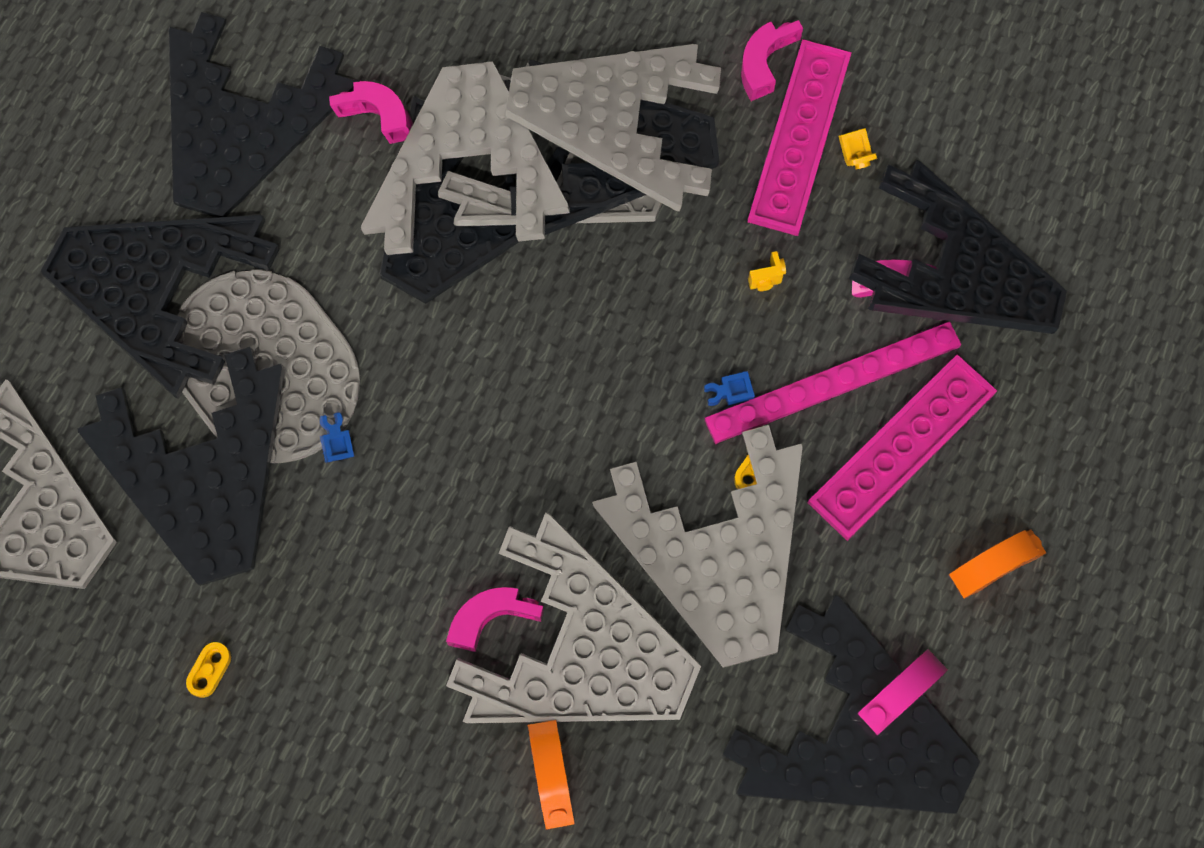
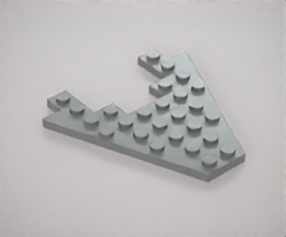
[505,44,721,212]
[592,425,803,668]
[446,512,701,723]

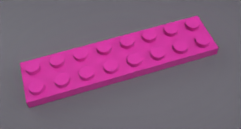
[748,39,852,236]
[808,355,997,541]

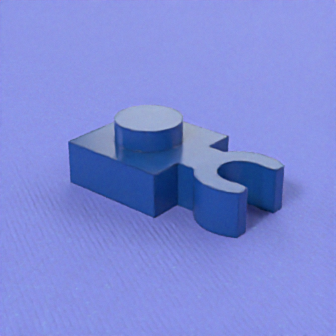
[704,371,755,406]
[320,412,354,463]

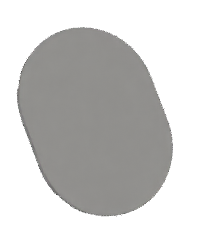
[177,269,360,463]

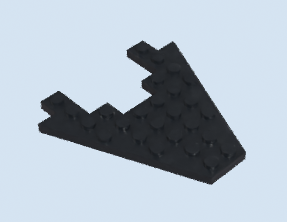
[169,12,357,218]
[504,60,719,235]
[380,96,569,304]
[849,160,1067,334]
[40,215,279,399]
[77,347,285,586]
[722,595,980,814]

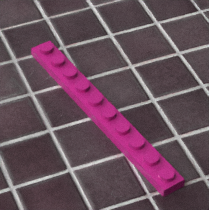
[705,322,961,444]

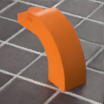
[949,529,1046,598]
[528,720,574,829]

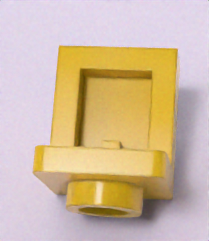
[839,128,877,169]
[748,251,786,291]

